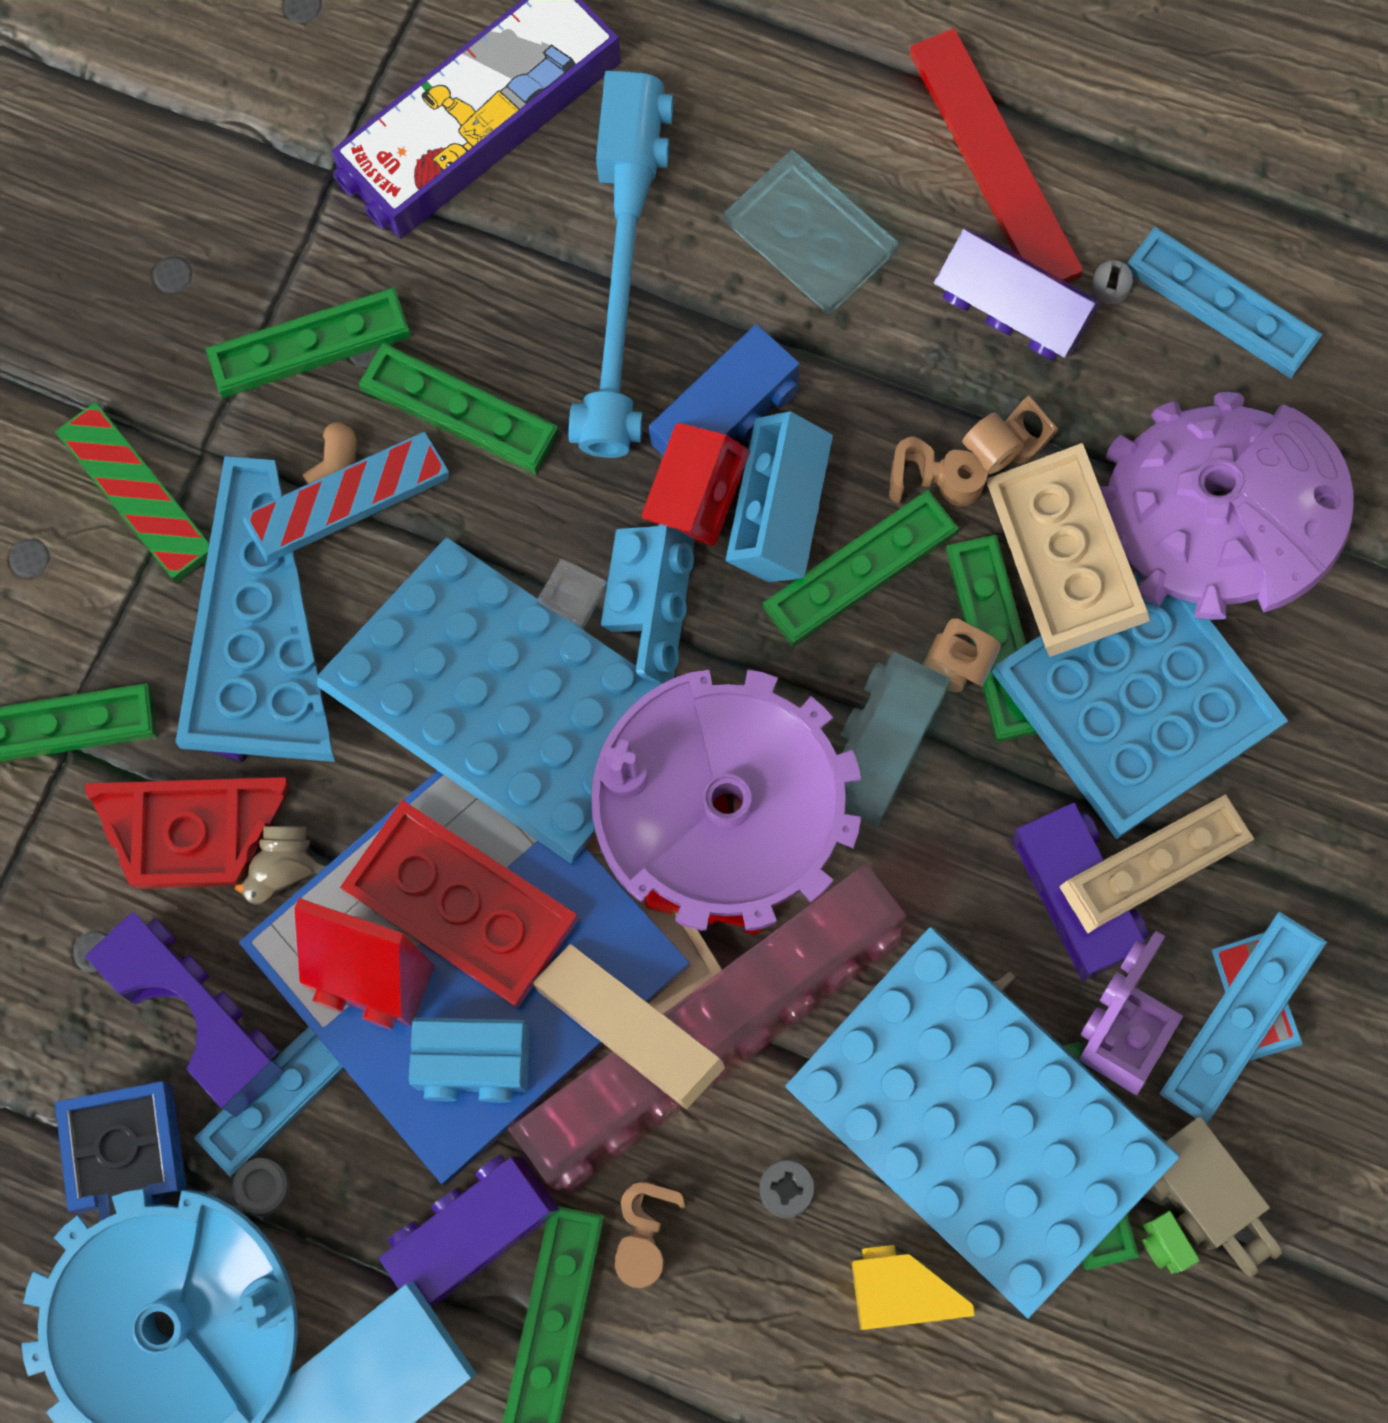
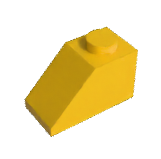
[851,1245,974,1330]

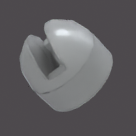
[1091,260,1133,304]

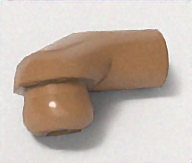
[302,422,357,484]

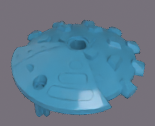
[21,1188,298,1423]

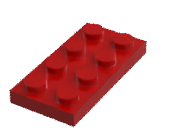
[339,800,580,1009]

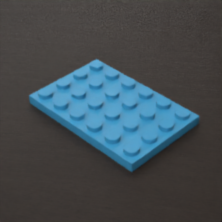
[317,537,662,864]
[785,926,1180,1318]

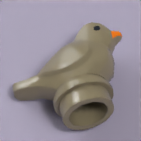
[235,826,327,905]

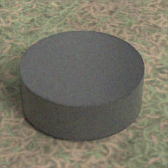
[232,1158,290,1215]

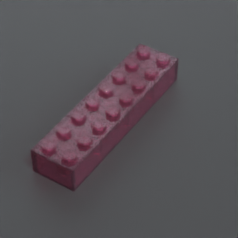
[509,864,907,1192]

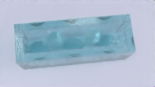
[841,651,951,828]

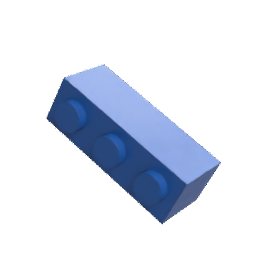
[649,324,800,456]

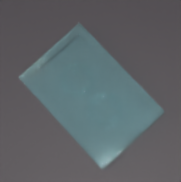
[723,149,899,315]

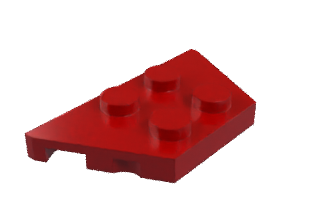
[85,777,290,889]

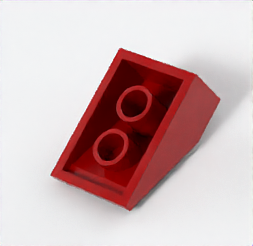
[294,898,435,1030]

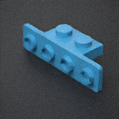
[601,525,695,683]

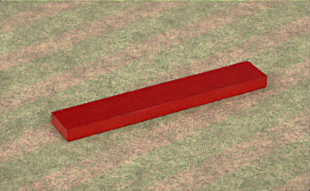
[910,28,1084,283]

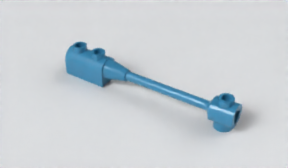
[569,71,674,458]

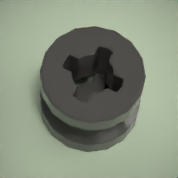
[759,1161,814,1218]

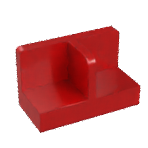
[642,423,750,547]

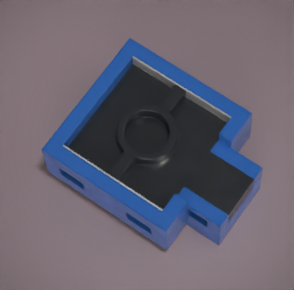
[55,1081,187,1221]

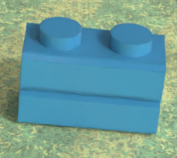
[409,1018,531,1103]

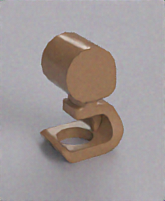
[962,395,1059,474]
[889,437,988,507]
[919,619,1001,693]
[615,1182,686,1288]

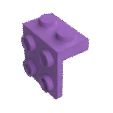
[1079,931,1183,1096]

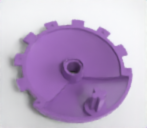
[1099,392,1354,620]
[591,670,861,931]

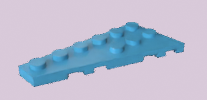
[175,456,335,762]

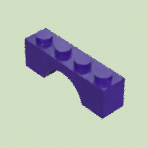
[85,912,285,1117]

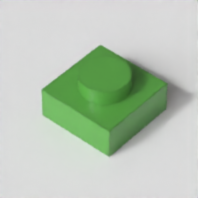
[1142,1211,1200,1274]

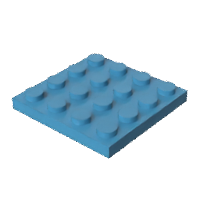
[992,574,1288,840]

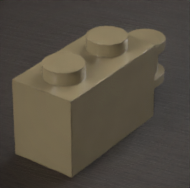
[1150,1116,1282,1278]

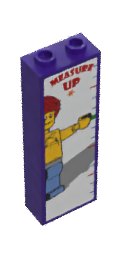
[331,0,621,239]

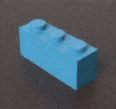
[725,411,833,583]

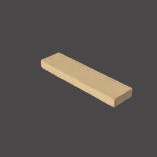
[1059,794,1254,933]
[533,944,725,1109]

